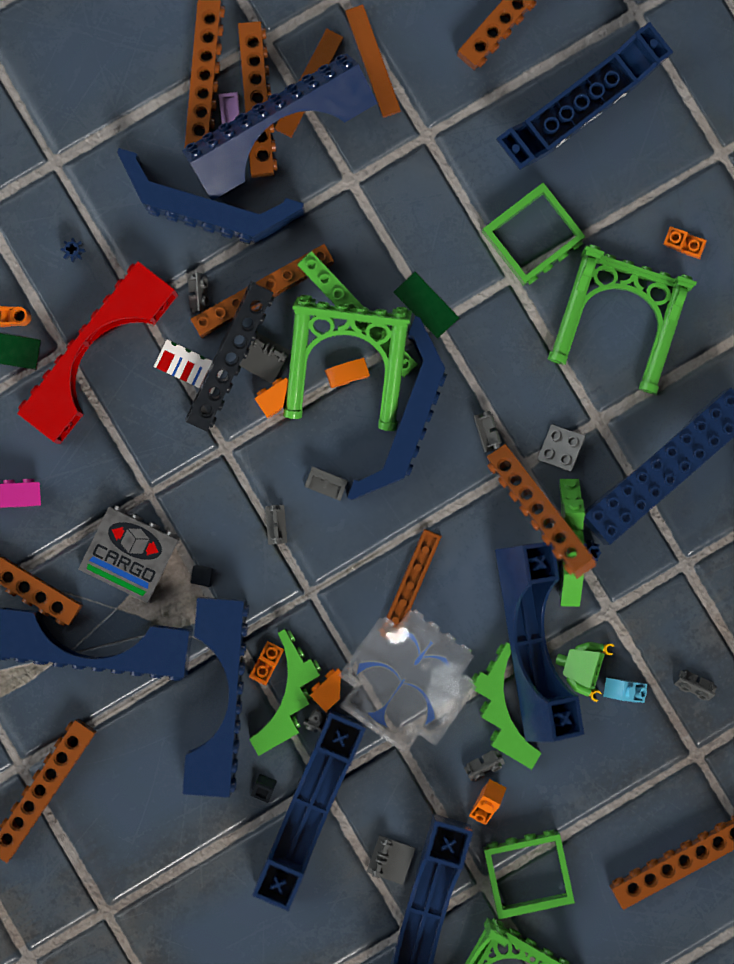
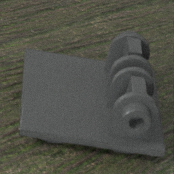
[239,333,291,384]
[537,424,586,472]
[367,835,416,885]

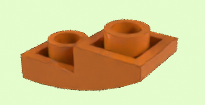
[663,226,707,259]
[325,358,370,388]
[249,641,284,686]

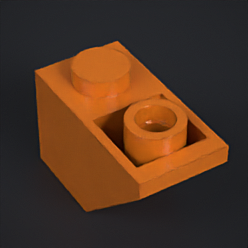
[254,377,288,419]
[310,668,341,712]
[469,779,506,825]

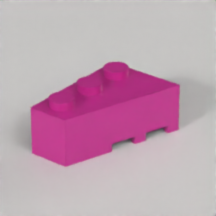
[0,479,41,508]

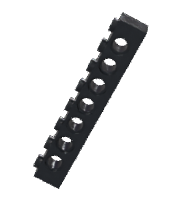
[185,281,275,431]

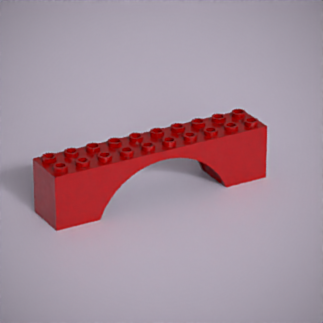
[17,261,178,444]

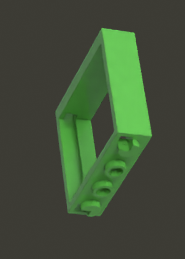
[482,183,586,286]
[483,830,575,919]

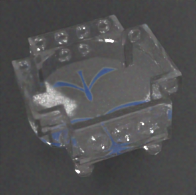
[338,610,476,754]

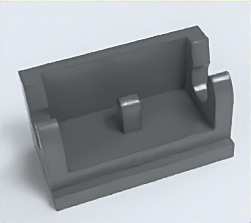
[305,467,348,501]

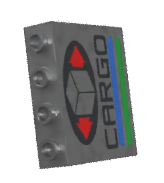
[78,505,180,603]

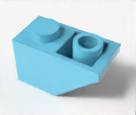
[603,678,647,703]

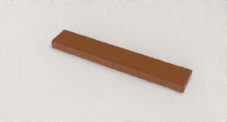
[345,4,401,118]
[274,28,344,138]
[379,529,442,642]

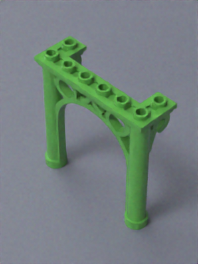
[548,245,697,395]
[283,295,412,431]

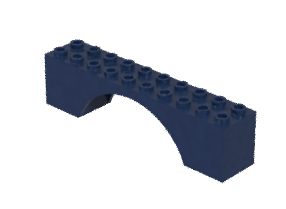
[182,54,377,200]
[584,388,734,545]
[495,542,585,742]
[182,597,249,798]
[0,607,193,681]
[252,709,366,911]
[391,814,473,964]

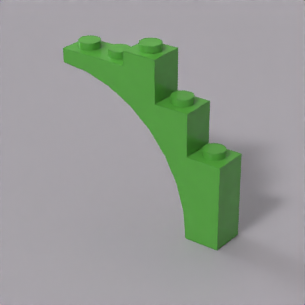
[559,479,585,606]
[249,629,322,756]
[469,642,541,770]

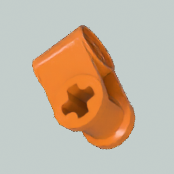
[0,306,32,327]

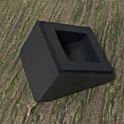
[190,564,213,587]
[251,774,277,803]

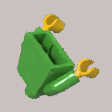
[555,642,614,702]

